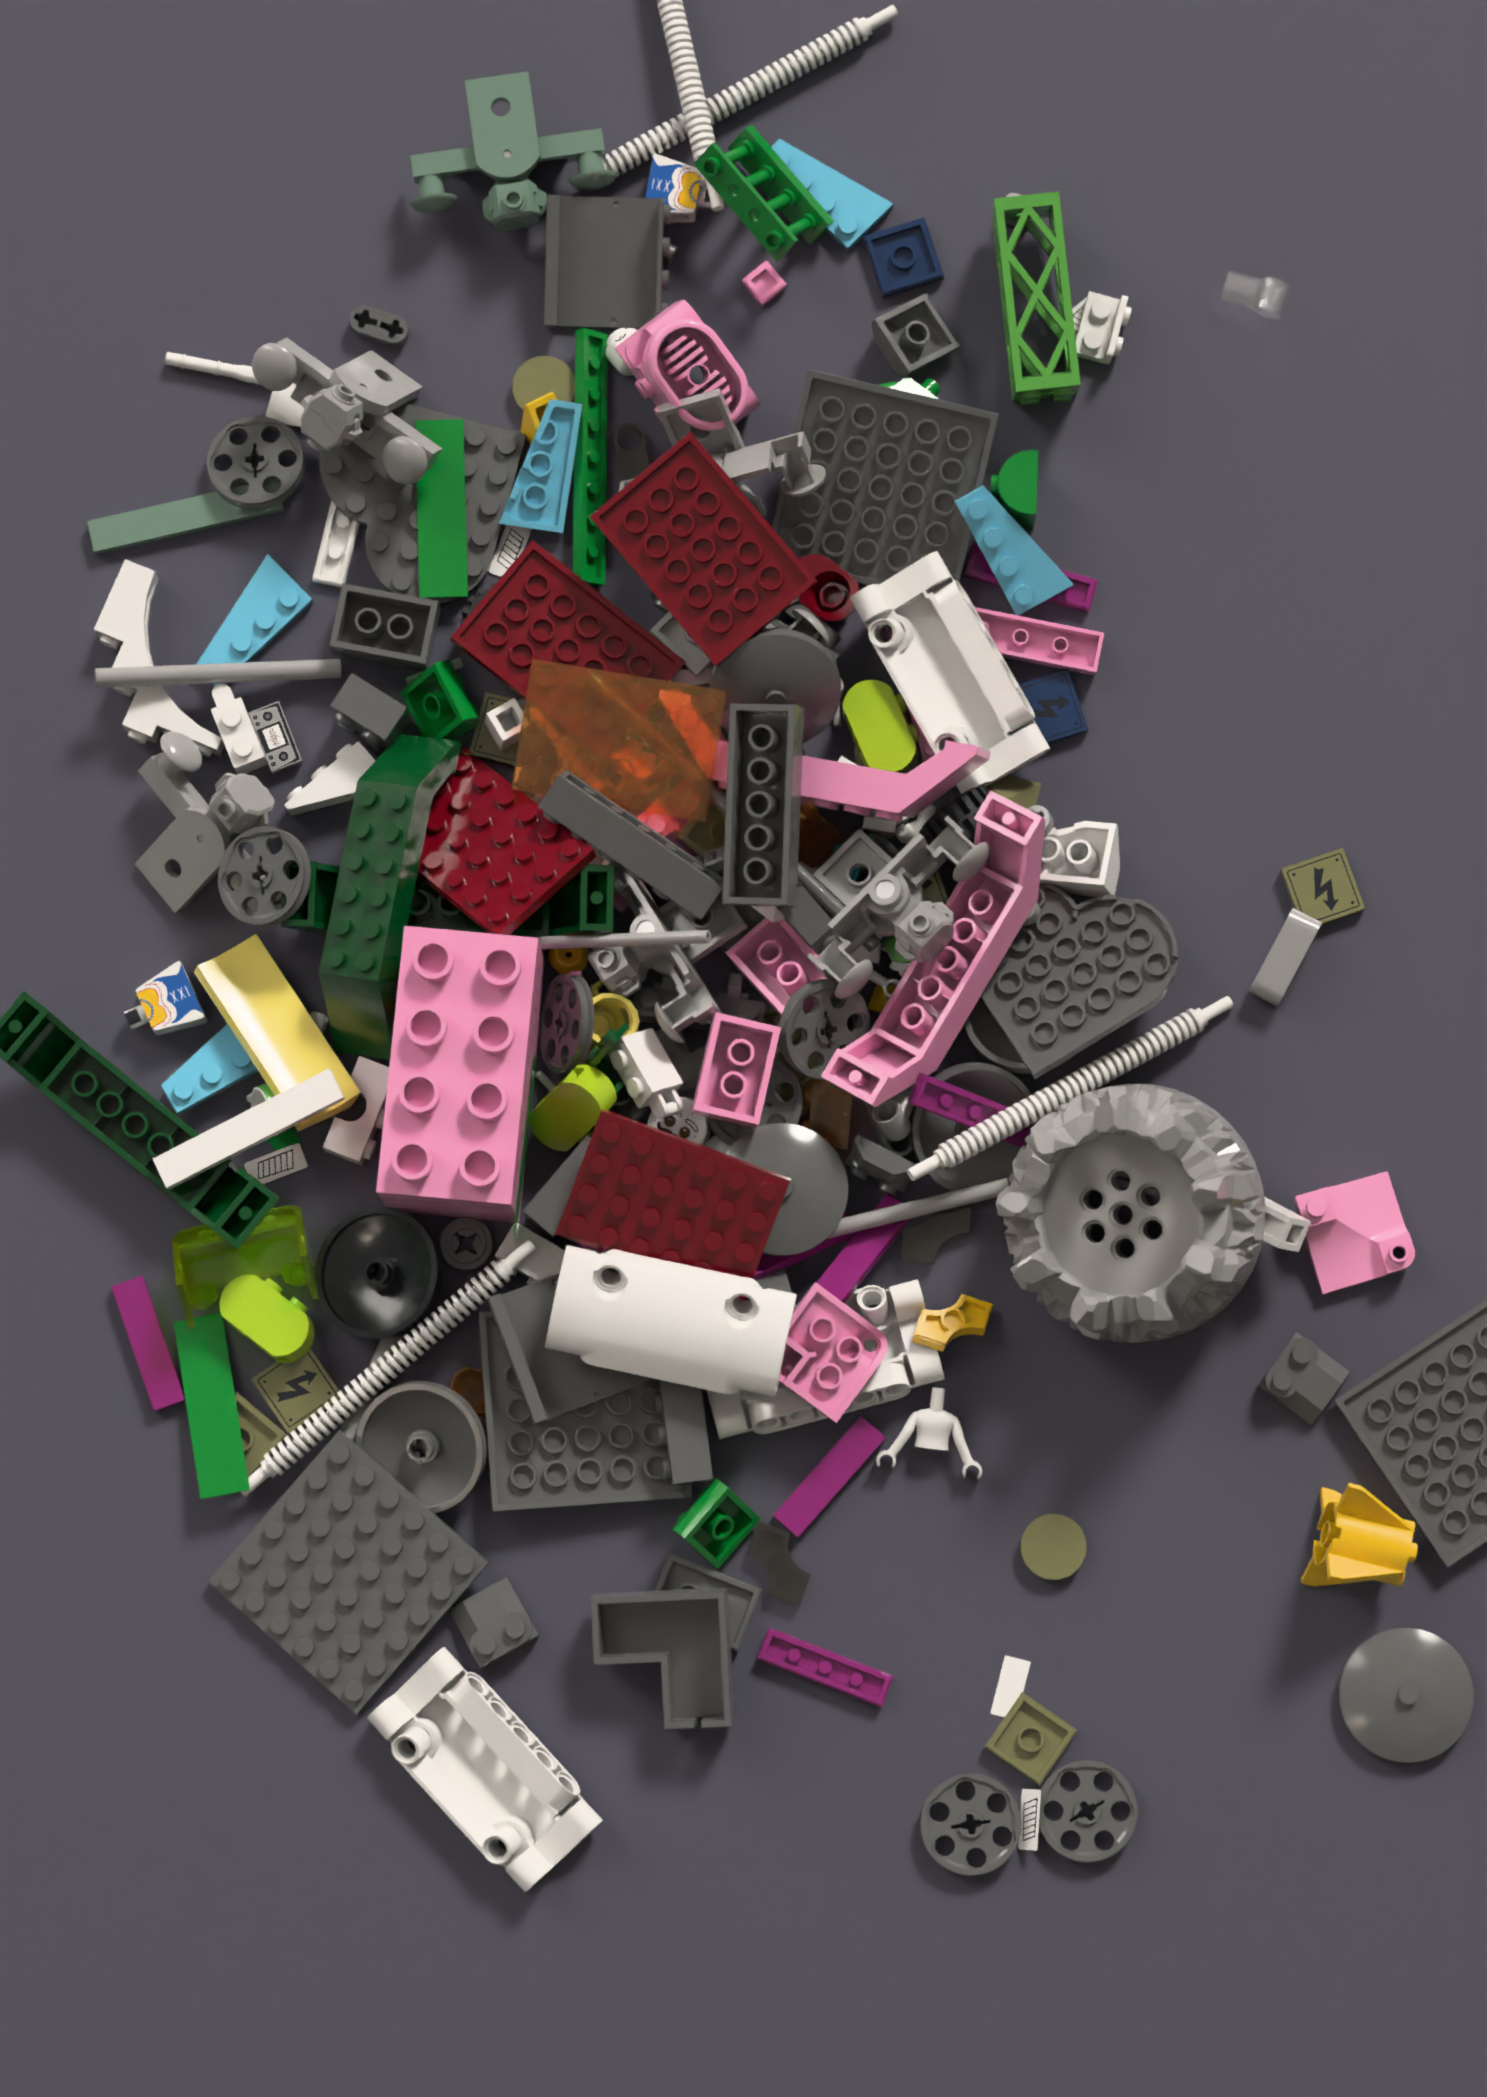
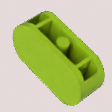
[842,680,919,774]
[529,1064,617,1151]
[220,1275,315,1363]

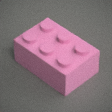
[725,918,836,1032]
[691,1012,781,1128]

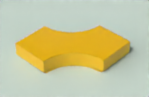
[912,1294,993,1352]

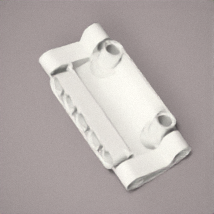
[850,551,1050,794]
[545,1245,797,1397]
[707,1279,945,1439]
[367,1647,603,1893]

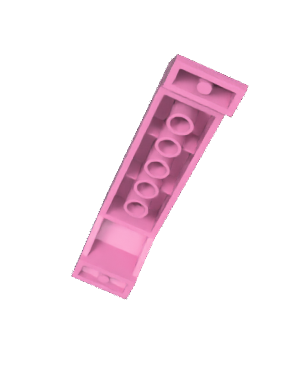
[659,689,991,822]
[821,790,1046,1107]

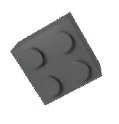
[330,673,411,752]

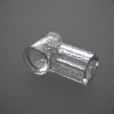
[1221,271,1289,319]

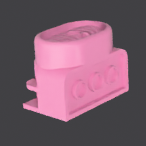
[614,300,760,431]

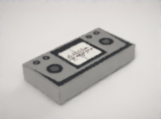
[249,701,303,774]

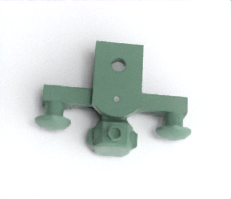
[409,71,617,231]

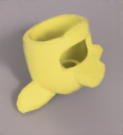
[583,980,640,1065]

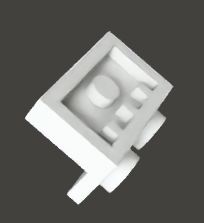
[1076,291,1132,365]

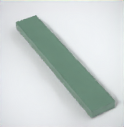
[87,480,284,555]

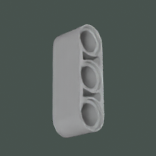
[1248,908,1322,1007]

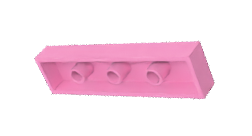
[975,607,1104,676]

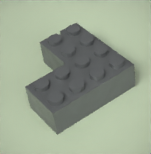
[590,1588,735,1729]

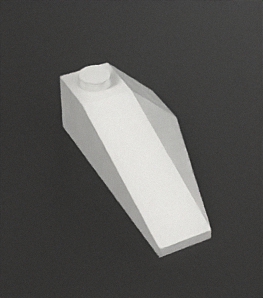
[1039,821,1120,897]

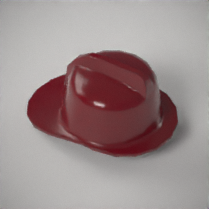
[798,554,860,621]

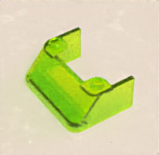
[172,1205,319,1329]

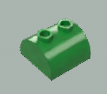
[990,450,1038,530]
[400,661,480,740]
[672,1478,761,1569]

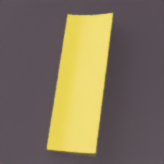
[194,934,361,1131]

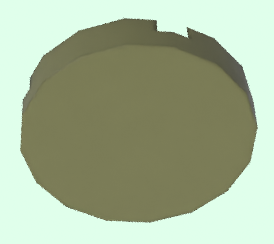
[512,356,575,412]
[1020,1514,1087,1580]

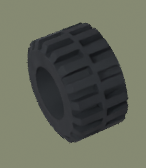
[919,786,989,867]

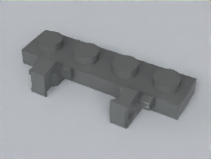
[633,973,766,1031]

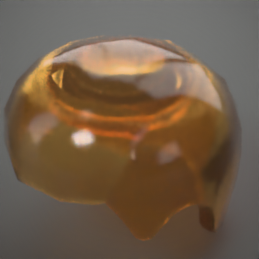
[448,1366,485,1417]

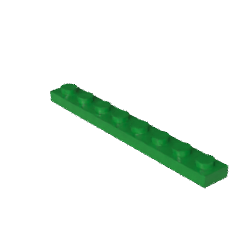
[573,328,608,588]

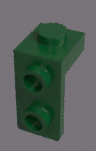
[585,1023,629,1094]

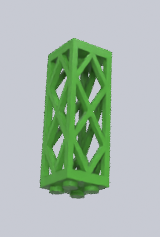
[991,191,1081,406]

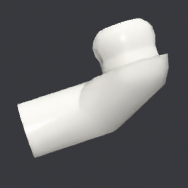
[895,805,936,844]

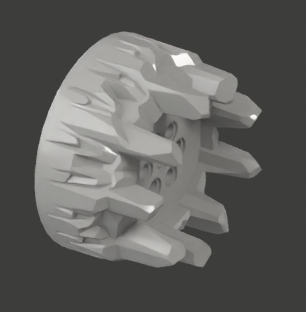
[996,1084,1266,1343]

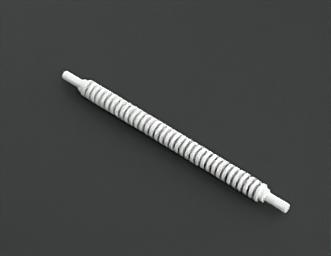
[656,0,725,211]
[577,5,899,191]
[907,996,1234,1181]
[241,1239,538,1497]

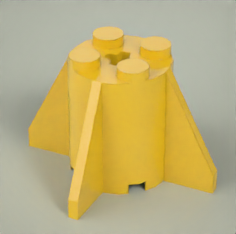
[1301,1483,1418,1587]

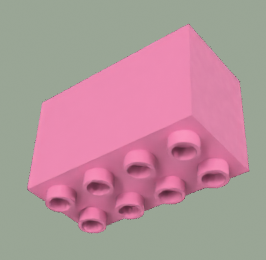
[376,926,546,1223]

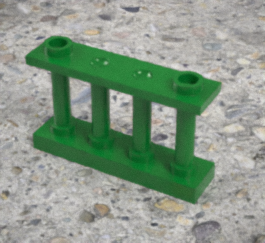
[694,125,835,261]

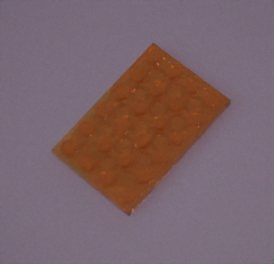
[511,659,727,822]

